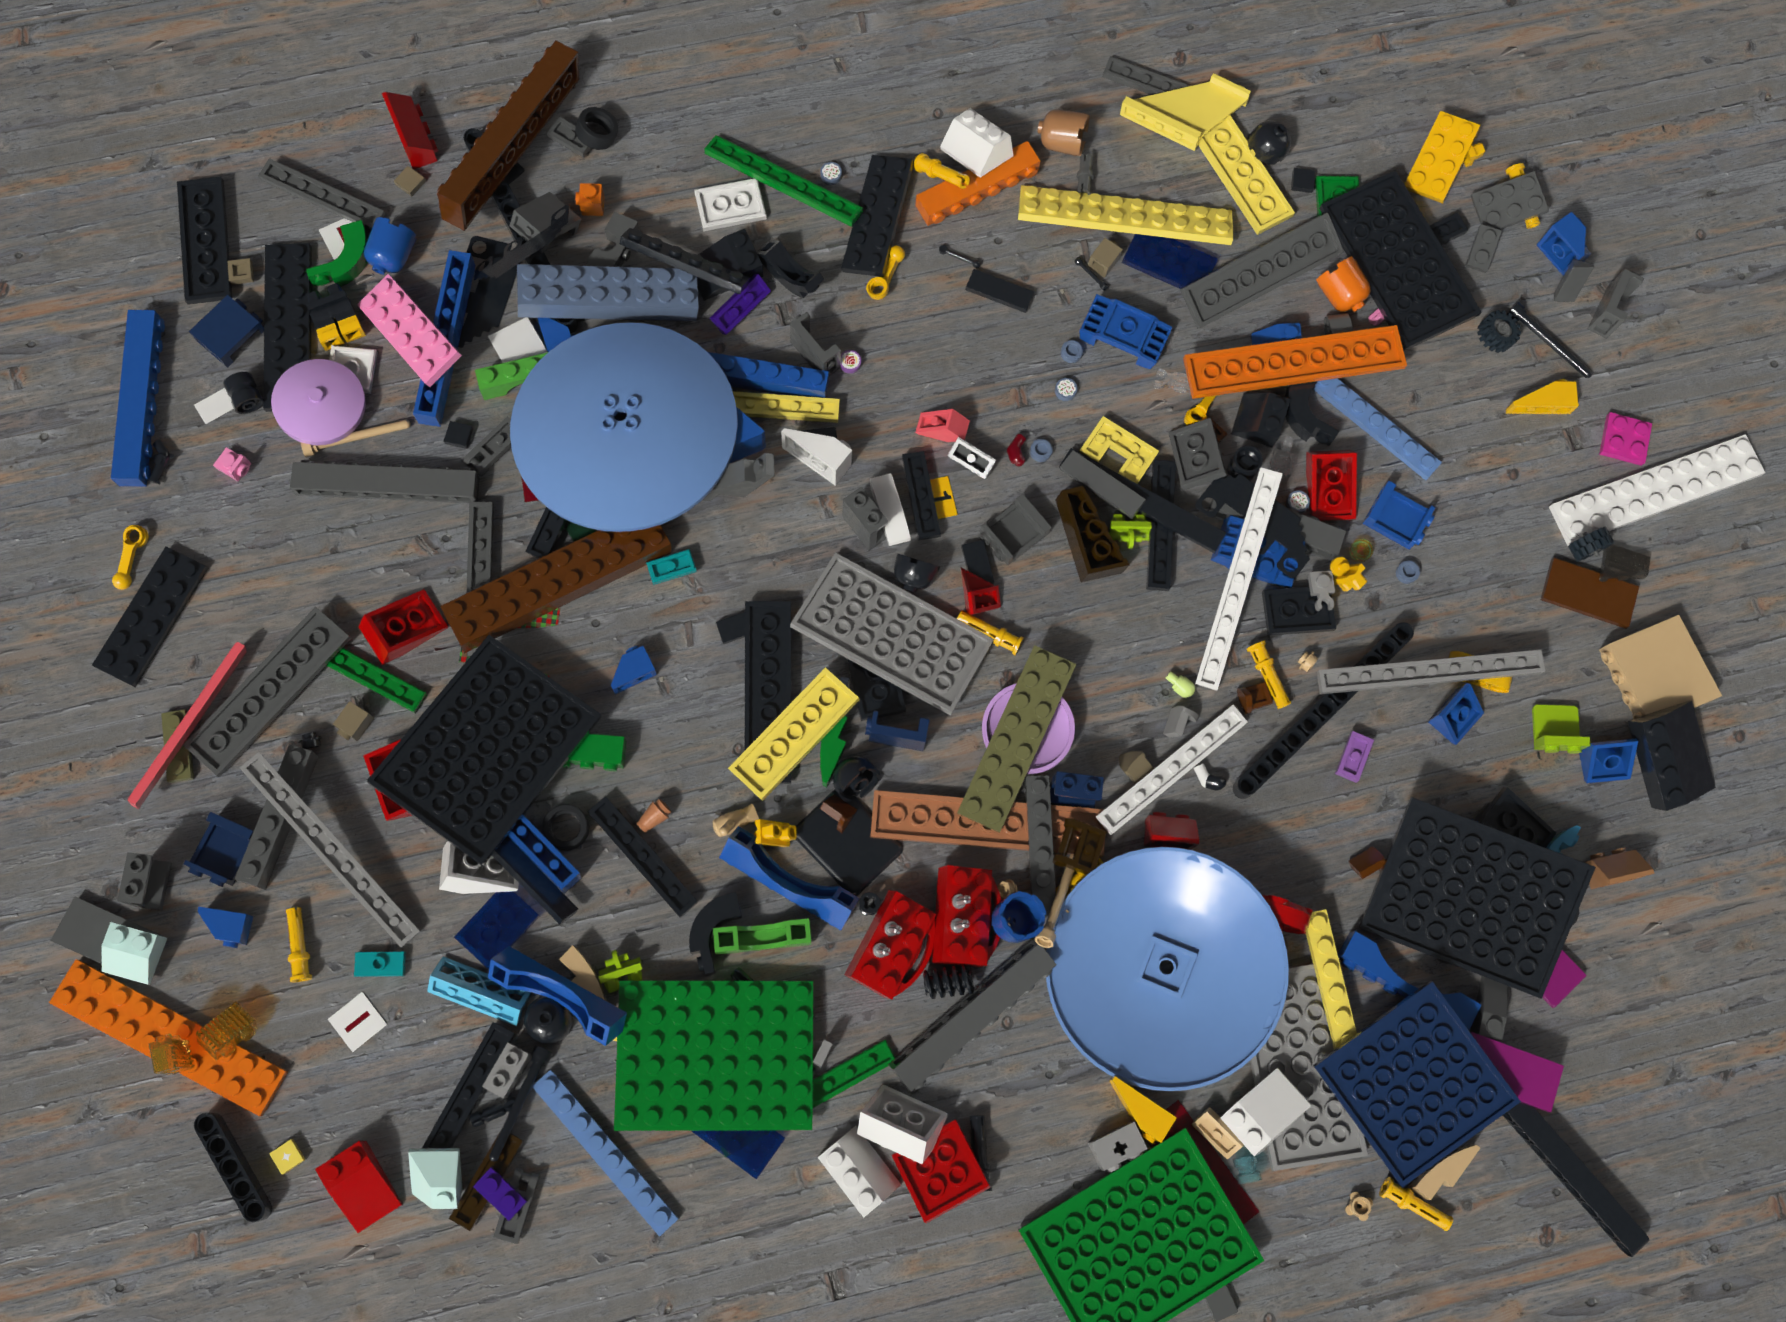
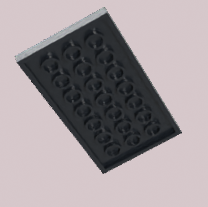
[1319,170,1482,351]

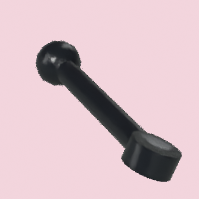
[939,245,981,268]
[1075,257,1109,291]

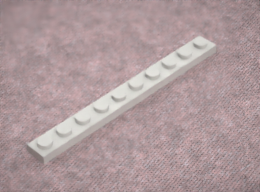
[1195,467,1283,691]

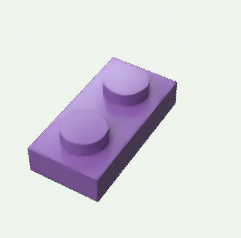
[1335,731,1374,783]

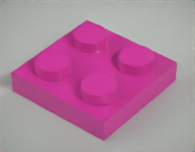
[1599,412,1652,466]

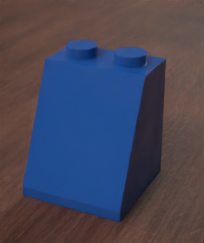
[729,407,766,464]

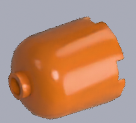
[1316,256,1371,312]

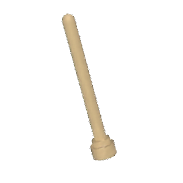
[301,420,411,457]
[1035,854,1075,948]

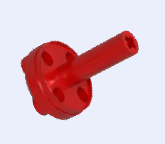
[1262,895,1313,934]

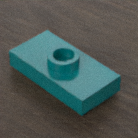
[646,549,697,585]
[354,952,406,977]

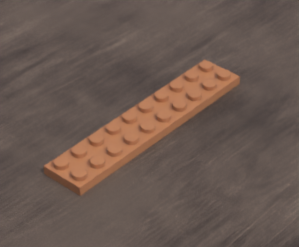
[870,790,1105,857]

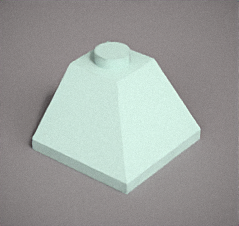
[408,1148,463,1209]

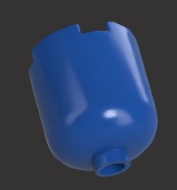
[364,217,417,275]
[992,891,1046,943]

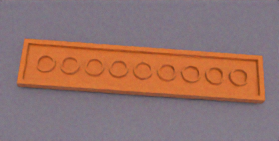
[1183,325,1407,399]
[49,959,288,1116]

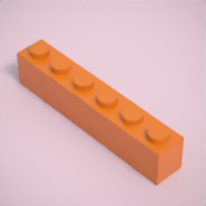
[915,141,1041,226]

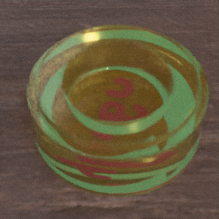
[1349,539,1373,562]

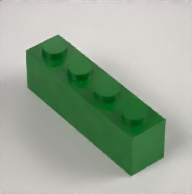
[562,734,627,771]

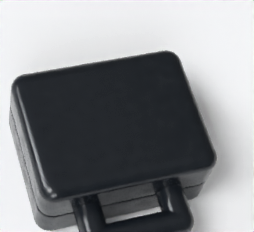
[796,789,903,896]

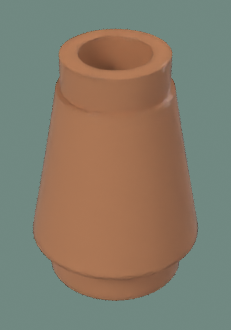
[637,799,672,833]

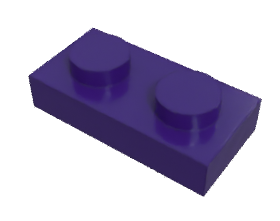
[473,1167,528,1221]

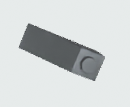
[1470,976,1507,1042]

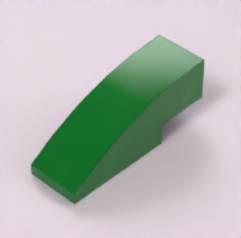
[820,716,847,788]

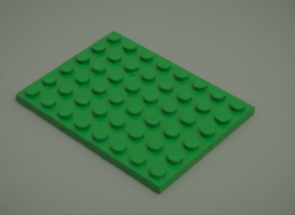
[614,981,813,1131]
[1018,1128,1265,1322]

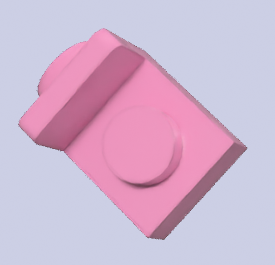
[213,447,251,481]

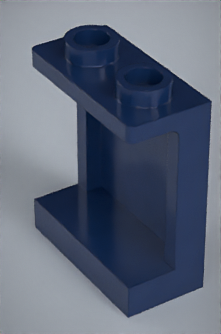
[189,295,264,368]
[865,710,929,751]
[1050,771,1104,809]
[183,812,254,887]

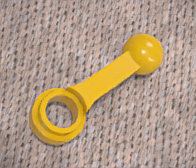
[866,246,905,300]
[1184,395,1220,426]
[112,525,149,590]

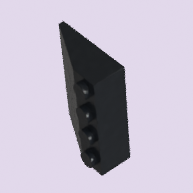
[1628,700,1716,811]

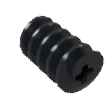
[923,964,974,999]

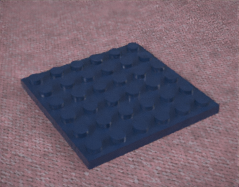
[1313,981,1521,1188]

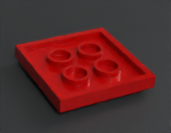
[891,1119,991,1223]

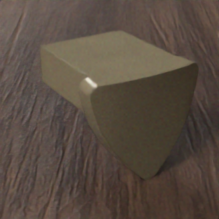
[1119,751,1154,784]

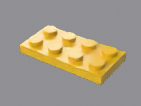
[1404,111,1480,204]

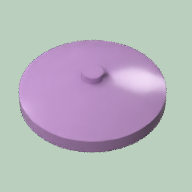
[271,359,366,445]
[982,684,1075,775]

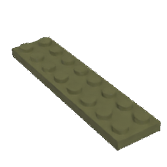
[957,645,1077,833]

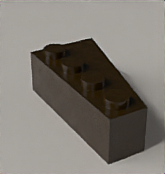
[1055,486,1130,582]

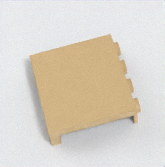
[1600,615,1722,719]

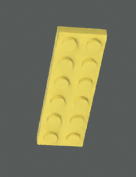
[1198,116,1295,235]
[728,668,860,801]

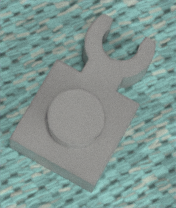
[1308,571,1335,611]

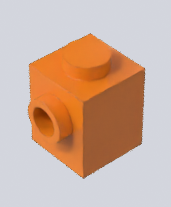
[575,183,605,216]

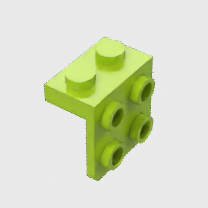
[1532,705,1590,754]

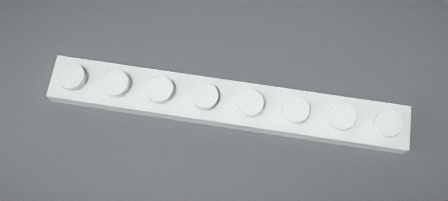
[1096,705,1248,835]

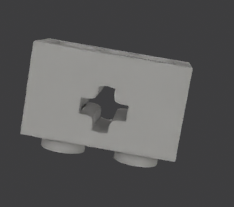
[482,1042,533,1099]
[1088,1122,1148,1173]

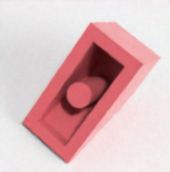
[915,409,970,442]

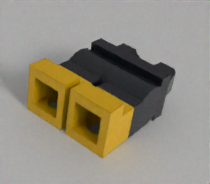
[306,283,366,351]

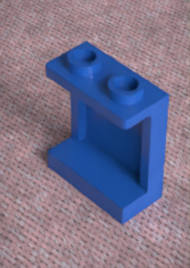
[1362,480,1435,550]

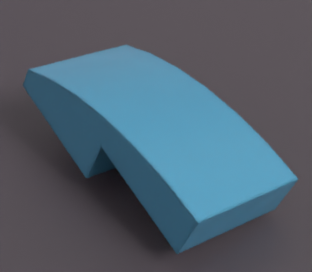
[1546,825,1581,853]

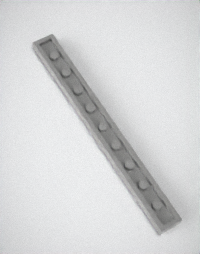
[1316,650,1546,694]
[239,752,420,947]

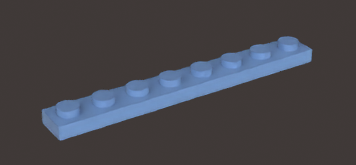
[1313,378,1442,480]
[532,1070,679,1237]

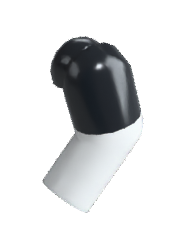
[1193,763,1226,791]

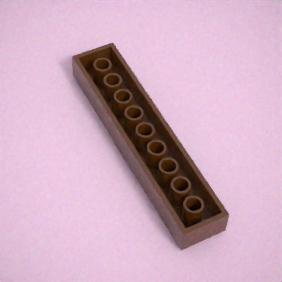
[437,40,579,231]
[440,525,671,654]

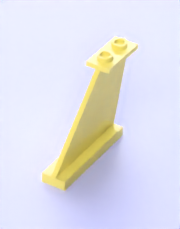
[1120,73,1251,151]

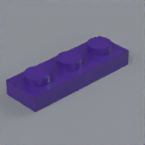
[710,274,771,335]

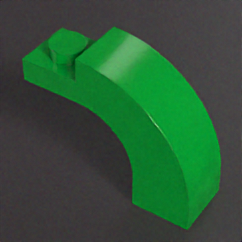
[306,220,369,287]

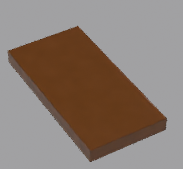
[1540,558,1639,629]

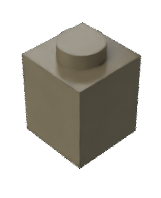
[1088,238,1123,278]
[333,701,374,741]

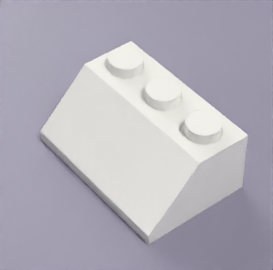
[940,108,1013,178]
[857,1085,948,1164]
[818,1126,901,1218]

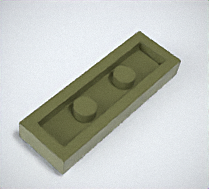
[161,710,194,783]

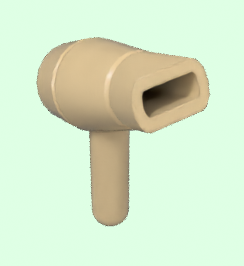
[713,804,759,837]

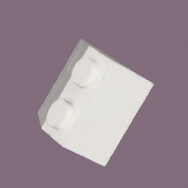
[781,428,852,486]
[439,841,519,894]
[1221,1068,1312,1156]

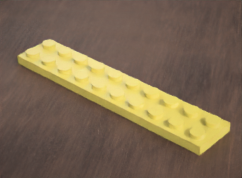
[1018,185,1233,245]

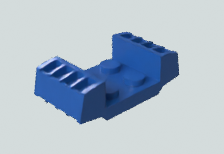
[1079,294,1172,369]
[1211,516,1306,588]

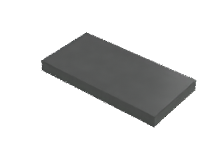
[50,897,163,964]

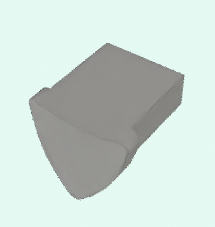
[1163,706,1199,738]
[813,1040,832,1070]

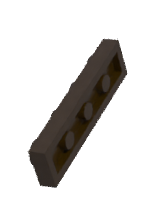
[449,1132,524,1231]

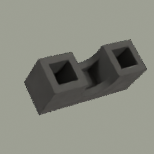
[585,211,640,267]

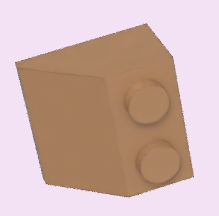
[1585,847,1655,890]

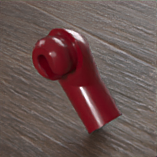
[1007,434,1026,467]

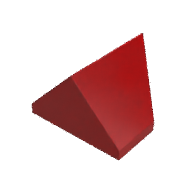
[961,567,1001,615]

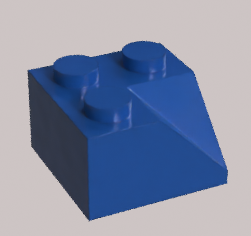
[1537,212,1591,276]

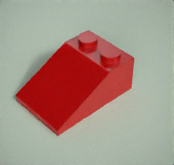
[1306,450,1357,521]
[358,589,448,665]
[315,1141,403,1233]

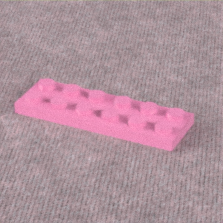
[357,274,462,387]

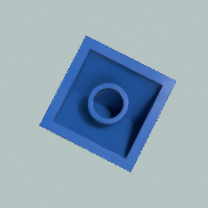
[1428,683,1484,745]
[1579,739,1638,783]

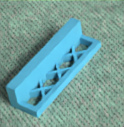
[427,957,531,1026]

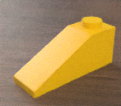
[1506,379,1579,414]
[1109,1076,1176,1144]

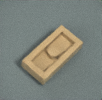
[1192,1107,1244,1159]

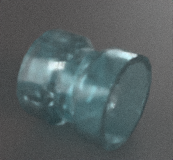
[1233,1155,1262,1184]

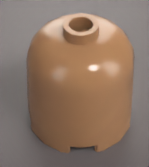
[1037,109,1090,156]

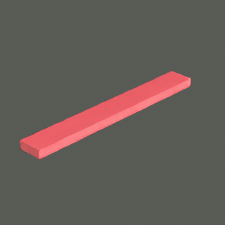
[128,642,247,809]

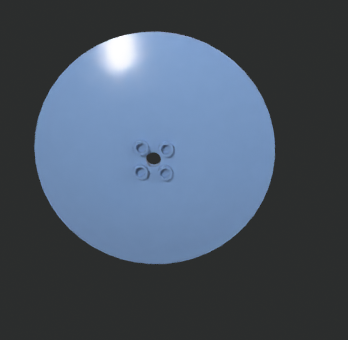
[510,322,738,532]
[1046,847,1289,1091]

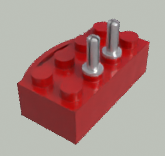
[932,865,1002,967]
[844,890,936,1000]

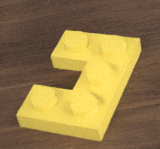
[1079,416,1159,484]

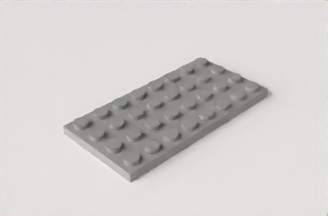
[790,552,994,716]
[1250,964,1368,1171]

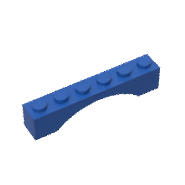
[719,826,860,930]
[1338,931,1481,1030]
[488,946,627,1046]

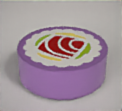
[840,350,861,373]

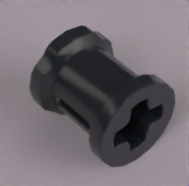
[859,892,880,916]

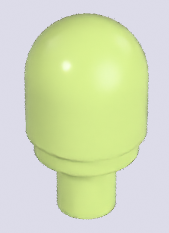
[1165,671,1195,698]

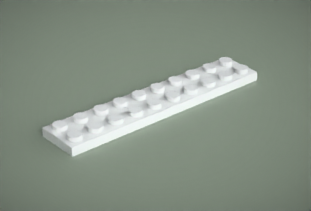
[1549,434,1765,546]

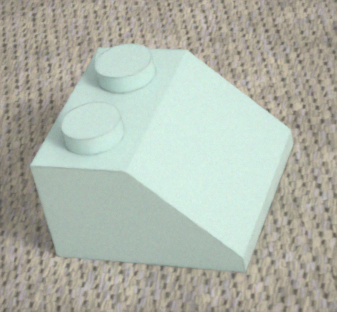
[102,922,167,985]

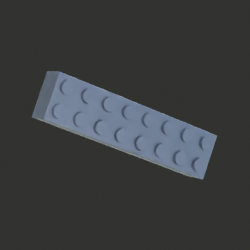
[517,264,699,321]

